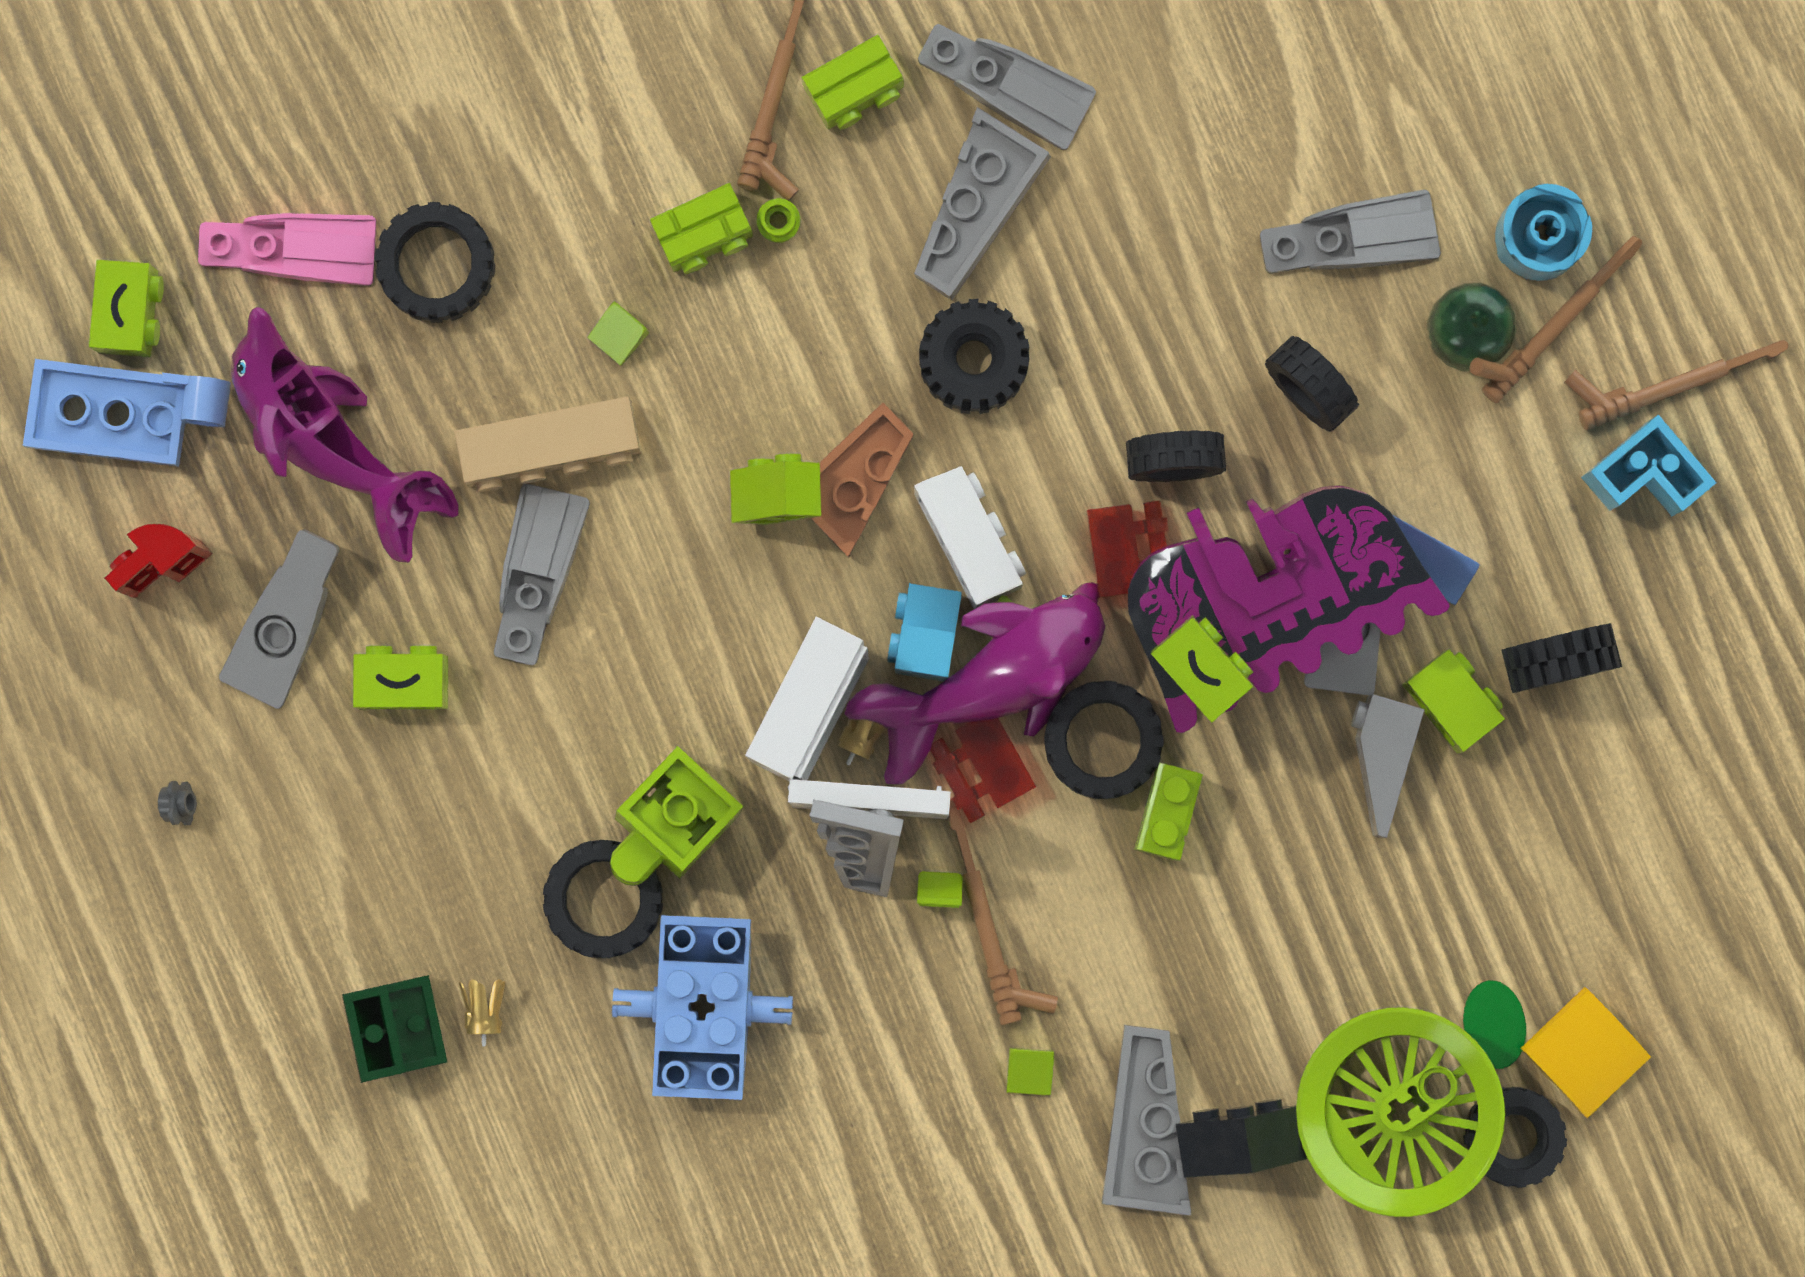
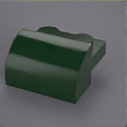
[342,975,448,1083]

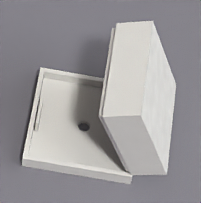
[745,617,951,819]

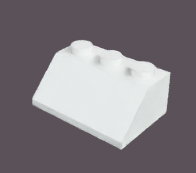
[914,466,1026,609]

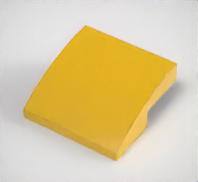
[1521,987,1651,1118]

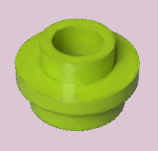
[757,198,801,243]

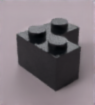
[1176,1099,1308,1178]

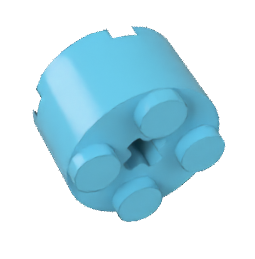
[1495,184,1592,281]

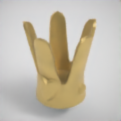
[838,719,886,765]
[459,979,505,1046]

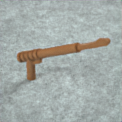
[737,0,804,201]
[1470,236,1642,403]
[1564,340,1789,431]
[948,807,1058,1025]

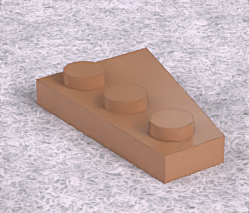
[810,403,914,559]

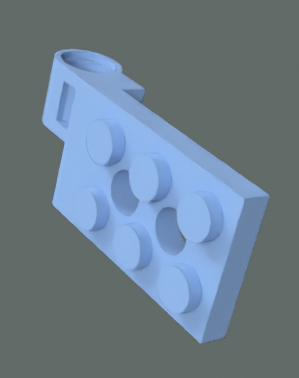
[23,359,231,467]

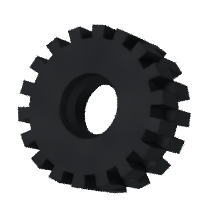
[919,299,1030,414]
[1501,623,1622,693]

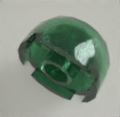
[1427,283,1517,372]

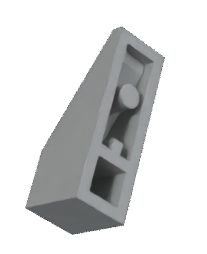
[1351,694,1424,838]

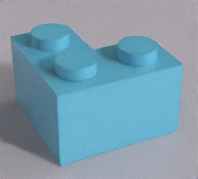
[1581,415,1717,516]
[887,583,962,681]

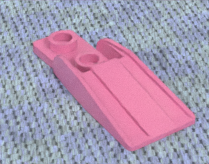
[198,213,376,286]

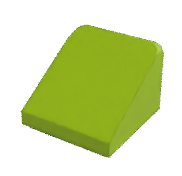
[587,301,649,366]
[917,871,962,908]
[1006,1048,1054,1095]

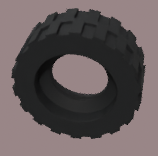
[1265,336,1359,432]
[1126,430,1226,482]
[1463,1087,1567,1188]

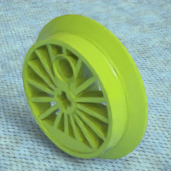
[1296,1007,1505,1217]

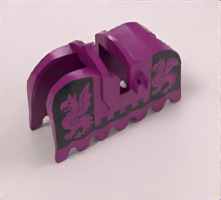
[1128,485,1450,733]

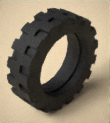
[375,202,495,323]
[1044,681,1164,799]
[543,840,663,958]

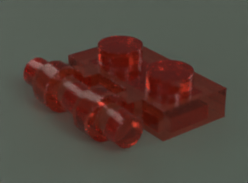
[1086,501,1169,598]
[930,718,1036,823]

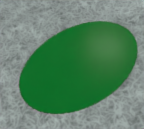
[1463,980,1526,1069]

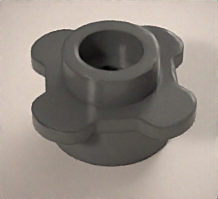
[158,781,197,826]

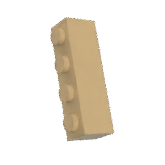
[454,396,642,492]

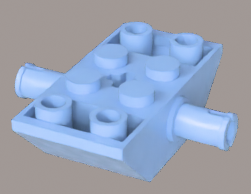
[612,915,793,1100]

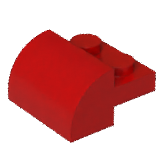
[104,524,213,598]

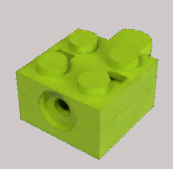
[610,746,744,886]

